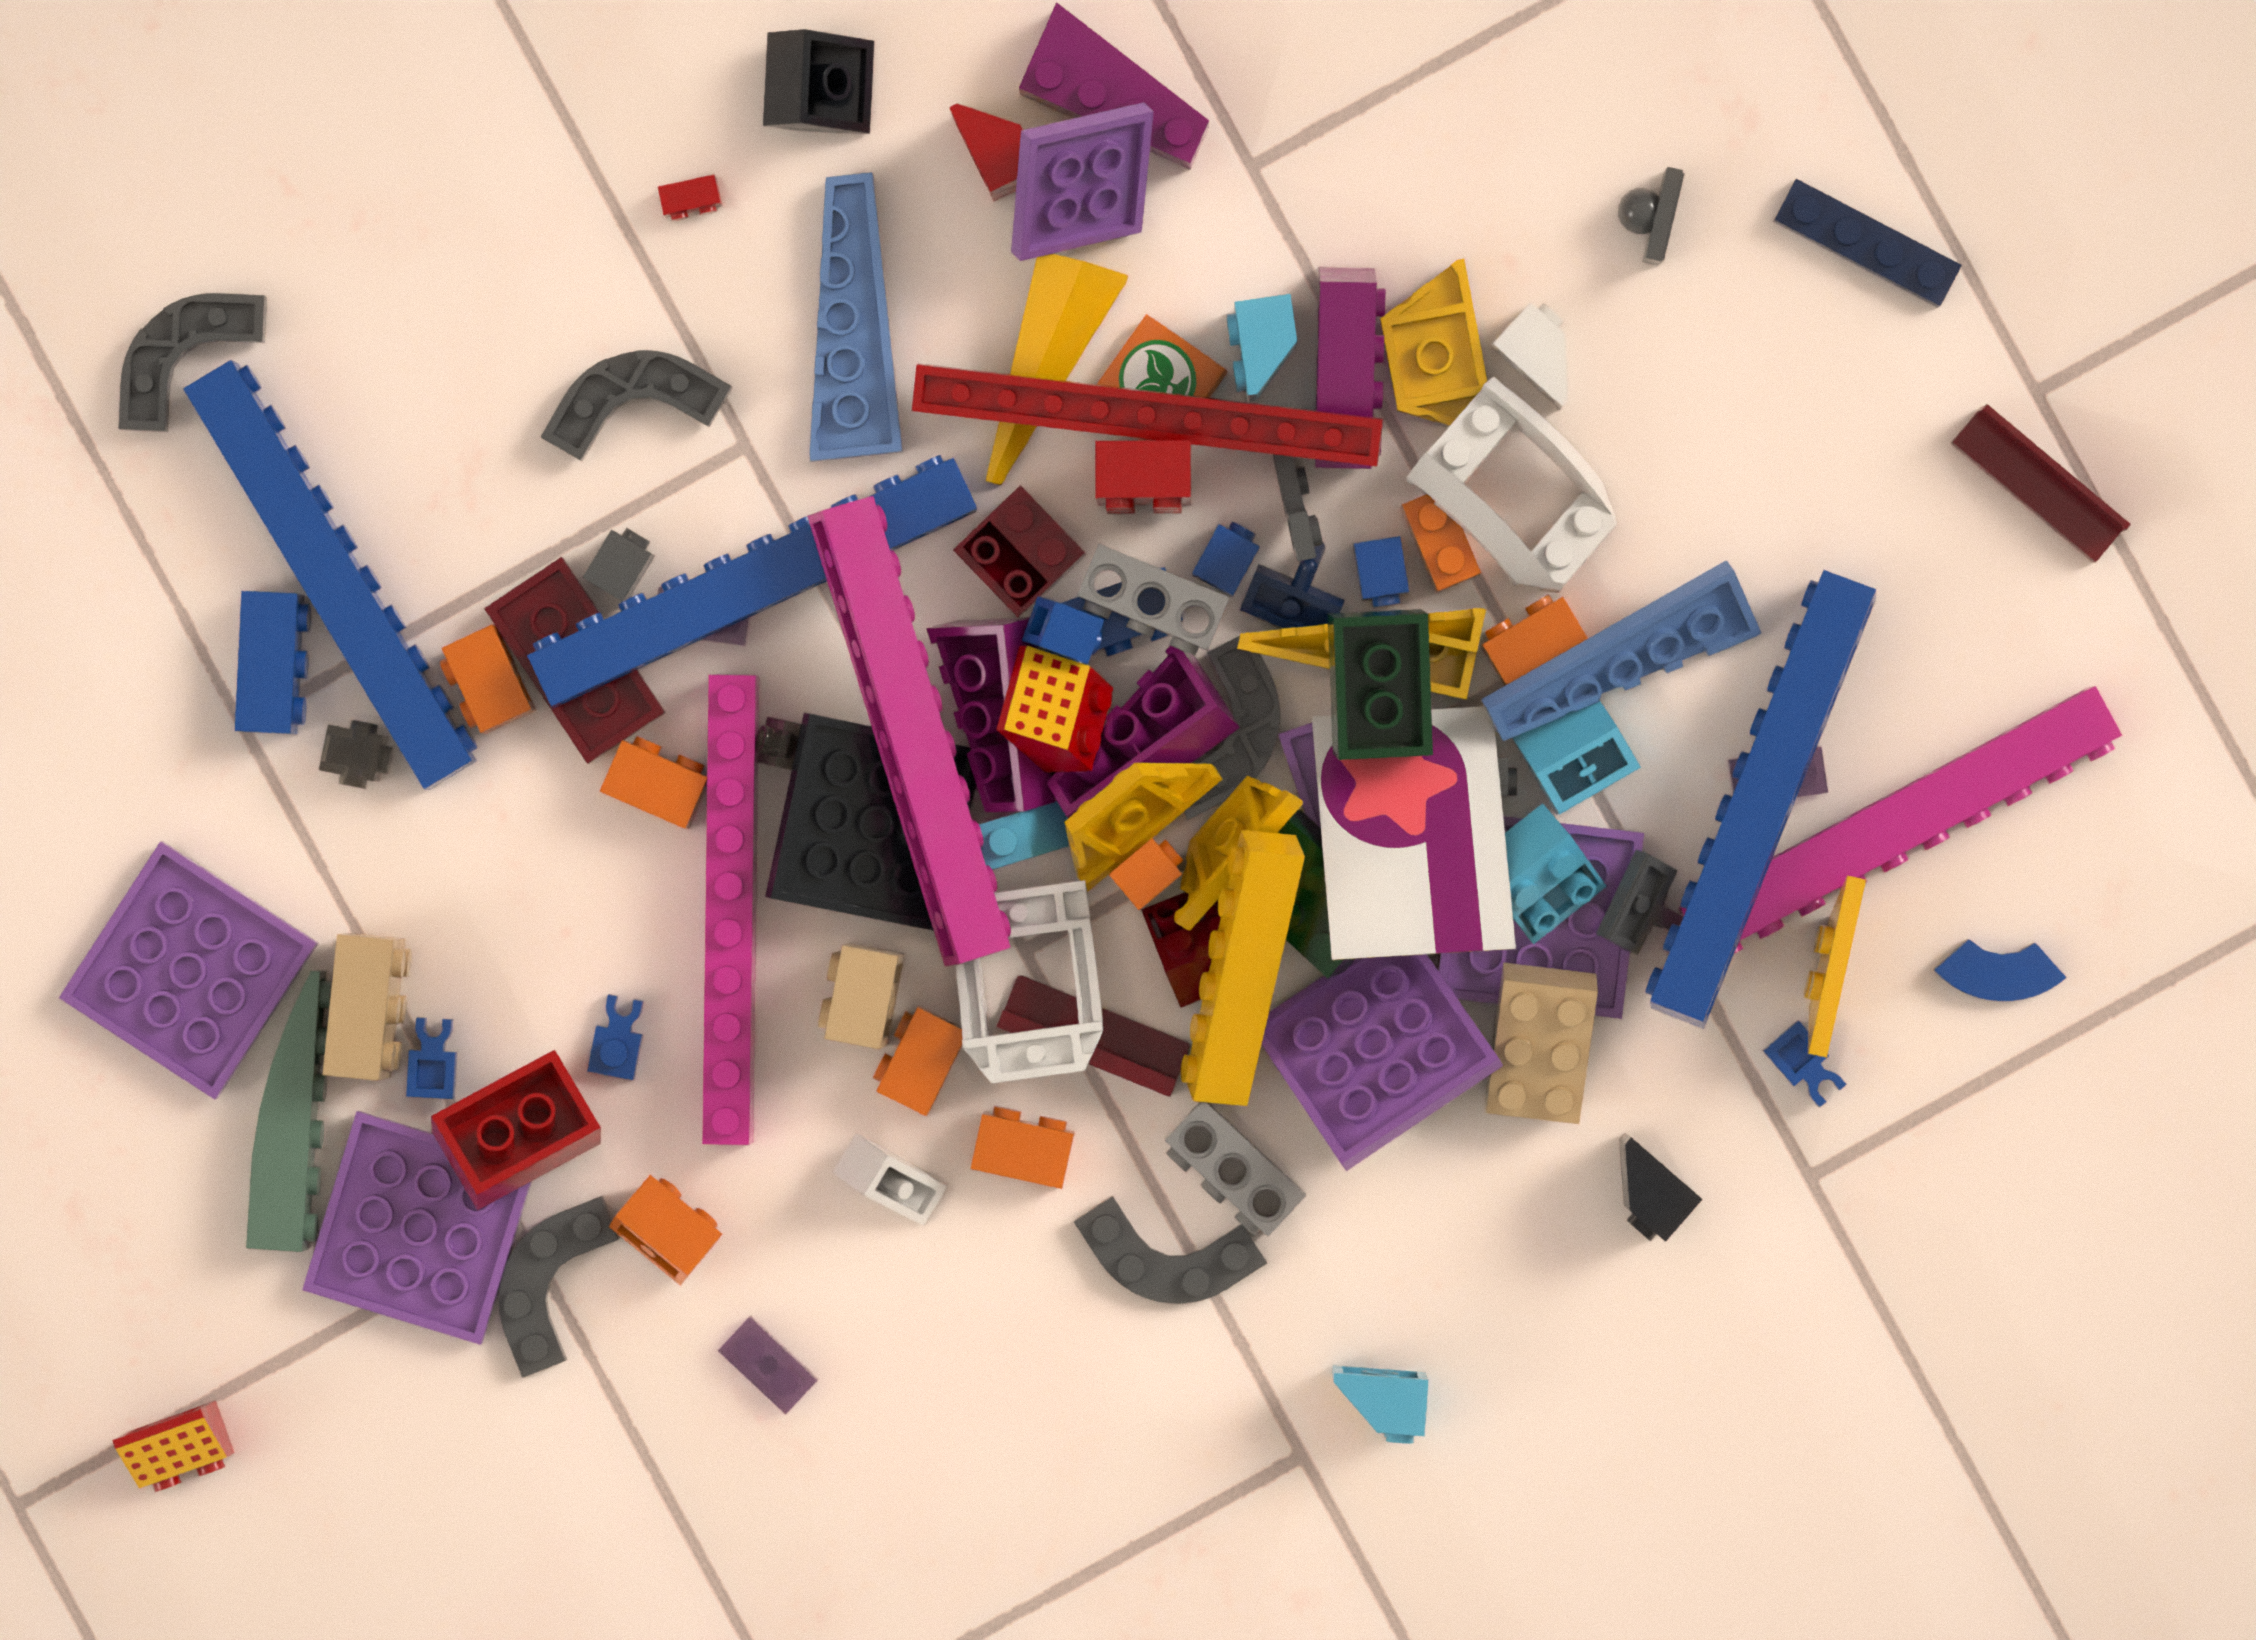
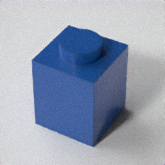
[1192,521,1260,598]
[1353,536,1409,608]
[1022,596,1104,664]

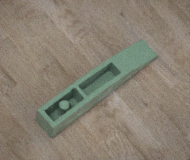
[246,970,332,1252]

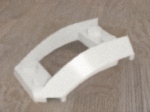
[1405,377,1617,593]
[955,880,1103,1084]

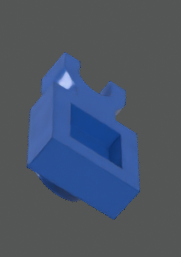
[587,994,644,1080]
[406,1017,457,1099]
[1762,1020,1847,1107]

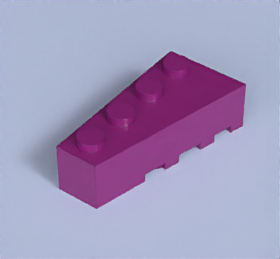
[1019,2,1209,169]
[1315,267,1386,469]
[926,617,1055,812]
[1047,646,1240,818]

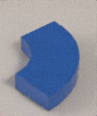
[1933,939,2067,1001]

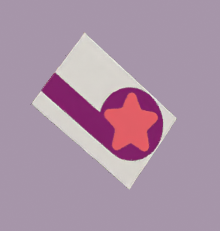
[1312,706,1516,960]

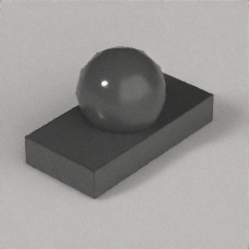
[1618,166,1685,266]

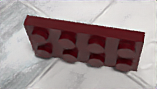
[484,557,666,764]

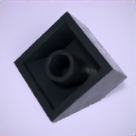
[763,29,874,134]
[1619,1133,1703,1242]

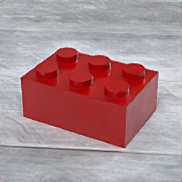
[1095,440,1191,514]
[431,1050,601,1211]

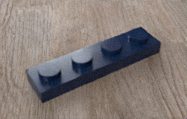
[1773,179,1962,308]

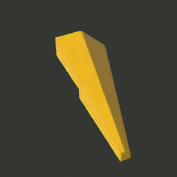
[986,254,1128,485]
[1237,608,1486,700]

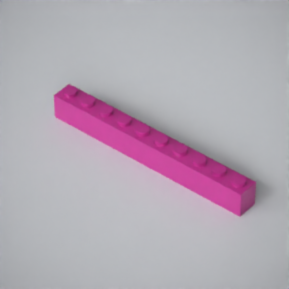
[807,496,1011,966]
[702,675,760,1145]
[1678,686,2122,954]

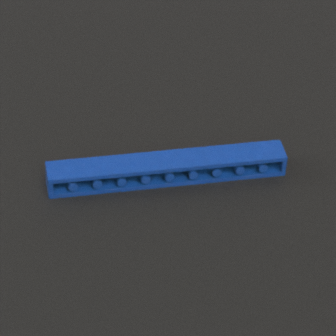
[183,360,478,790]
[527,455,977,709]
[1645,569,1876,1029]

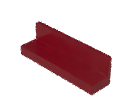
[1950,404,2131,563]
[996,975,1190,1097]

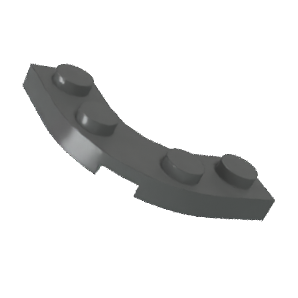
[118,293,267,432]
[541,350,733,462]
[1272,454,1323,561]
[1184,631,1280,820]
[499,1195,620,1378]
[1074,1196,1267,1304]

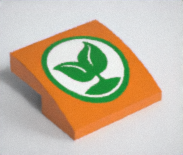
[1097,314,1228,398]

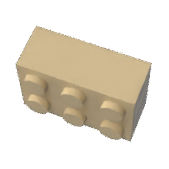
[322,933,412,1081]
[818,943,905,1050]
[1485,962,1598,1124]

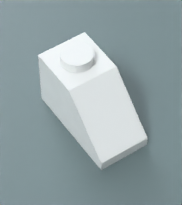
[1491,302,1569,410]
[832,1133,948,1226]

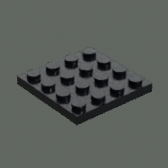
[765,712,976,931]

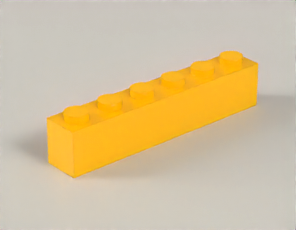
[1181,830,1305,1106]

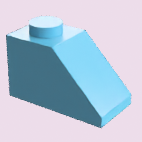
[979,801,1069,870]

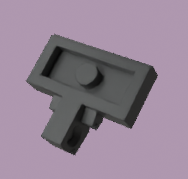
[1596,849,1683,955]

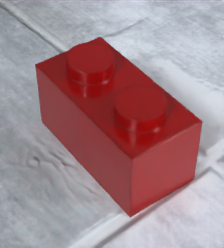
[657,174,723,221]

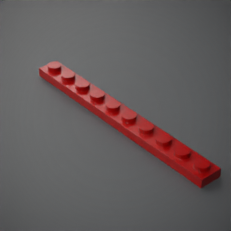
[911,363,1384,467]

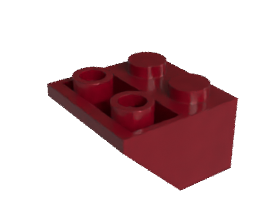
[953,485,1086,618]
[1141,892,1221,1008]

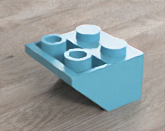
[1226,294,1297,402]
[1512,700,1641,815]
[1505,803,1607,944]

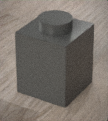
[582,527,655,602]

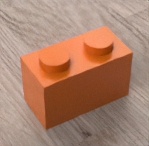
[1400,494,1481,593]
[1481,594,1588,686]
[439,624,536,734]
[599,736,707,829]
[1109,838,1184,910]
[873,1006,963,1116]
[970,1106,1075,1189]
[609,1175,722,1286]

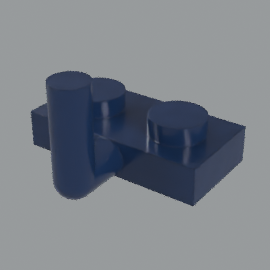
[1240,541,1345,629]

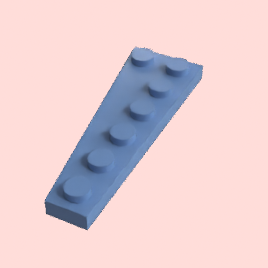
[810,172,903,462]
[1481,560,1761,741]

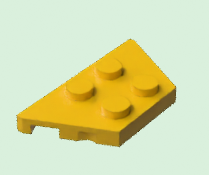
[1380,258,1487,426]
[1064,763,1223,892]
[1174,776,1303,931]
[1804,876,1866,1058]

